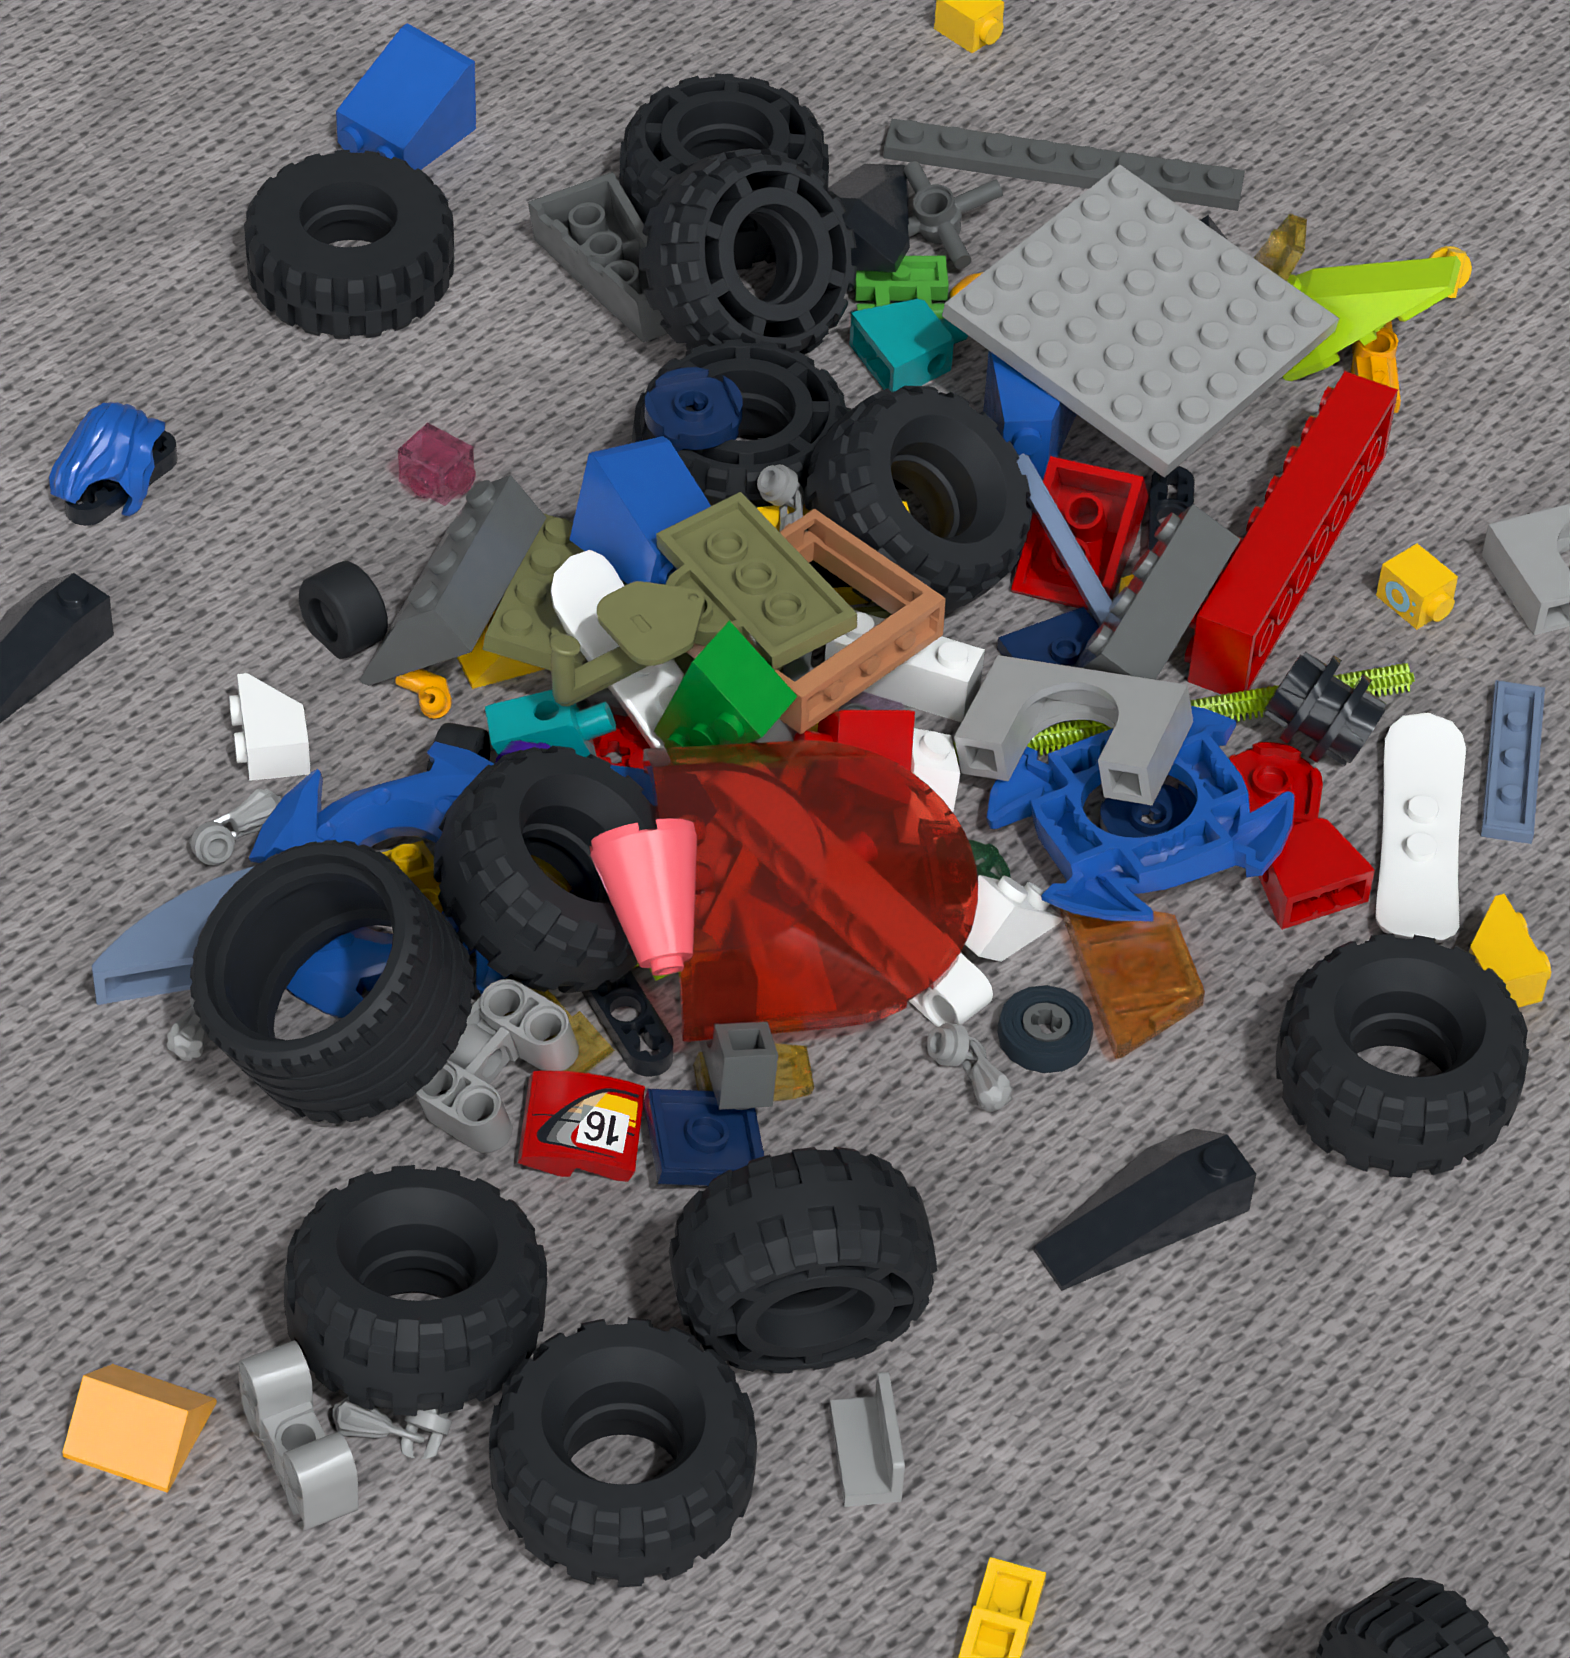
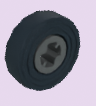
[997,985,1094,1073]

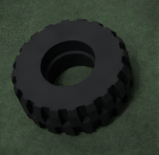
[244,150,455,339]

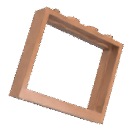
[686,509,946,734]

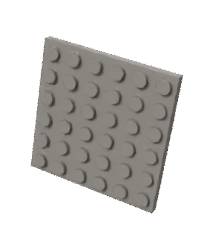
[942,165,1339,478]

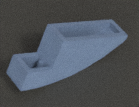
[92,866,255,1005]

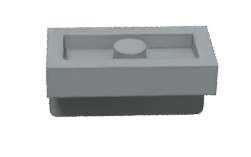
[829,1372,905,1507]

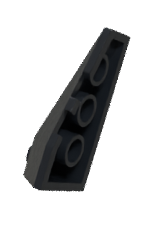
[826,164,910,272]
[0,573,114,723]
[1034,1128,1257,1291]

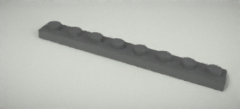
[884,118,1245,211]

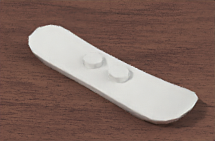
[550,550,718,786]
[1376,713,1466,943]

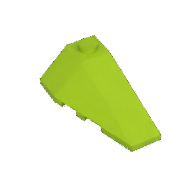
[1282,256,1461,382]

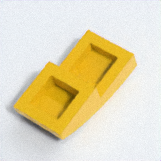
[958,1557,1046,1658]

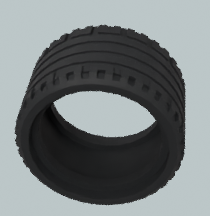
[190,840,474,1123]

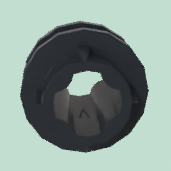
[1264,651,1386,766]

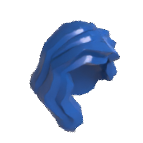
[49,402,165,516]

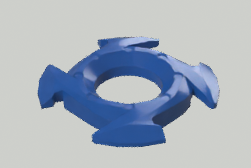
[987,706,1295,922]
[249,741,510,1019]

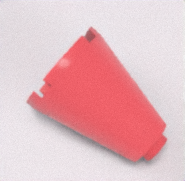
[589,818,697,976]

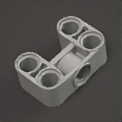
[416,979,579,1153]
[238,1340,359,1531]

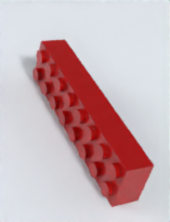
[1184,371,1398,695]

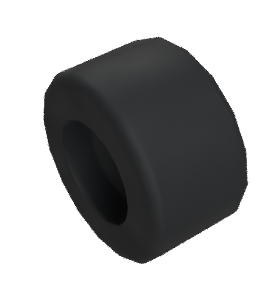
[299,561,388,659]

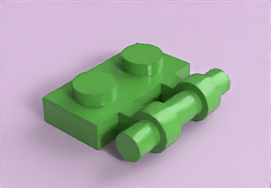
[855,256,949,319]

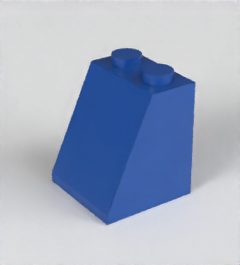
[336,23,476,170]
[983,351,1076,481]
[569,436,711,585]

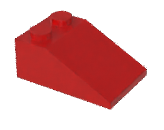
[1011,456,1148,611]

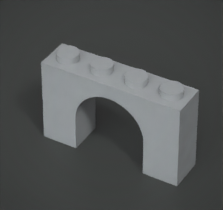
[1482,504,1570,635]
[954,655,1193,805]

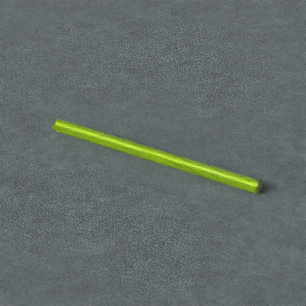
[953,663,1415,764]

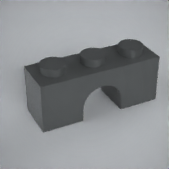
[690,957,778,1110]

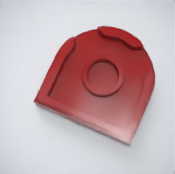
[1229,742,1323,825]

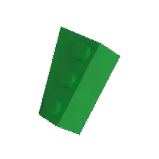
[654,620,798,768]

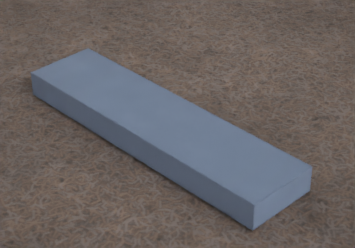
[1017,453,1112,627]
[1481,680,1545,844]

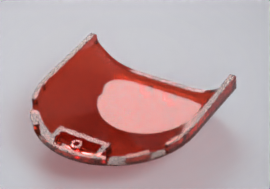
[643,741,978,1042]

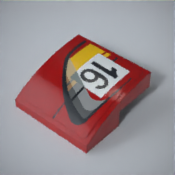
[518,1070,645,1182]

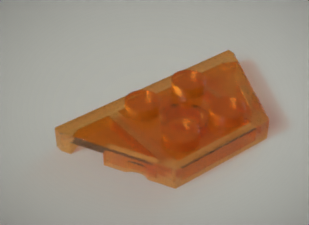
[1060,908,1205,1059]

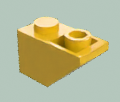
[1469,893,1551,1008]

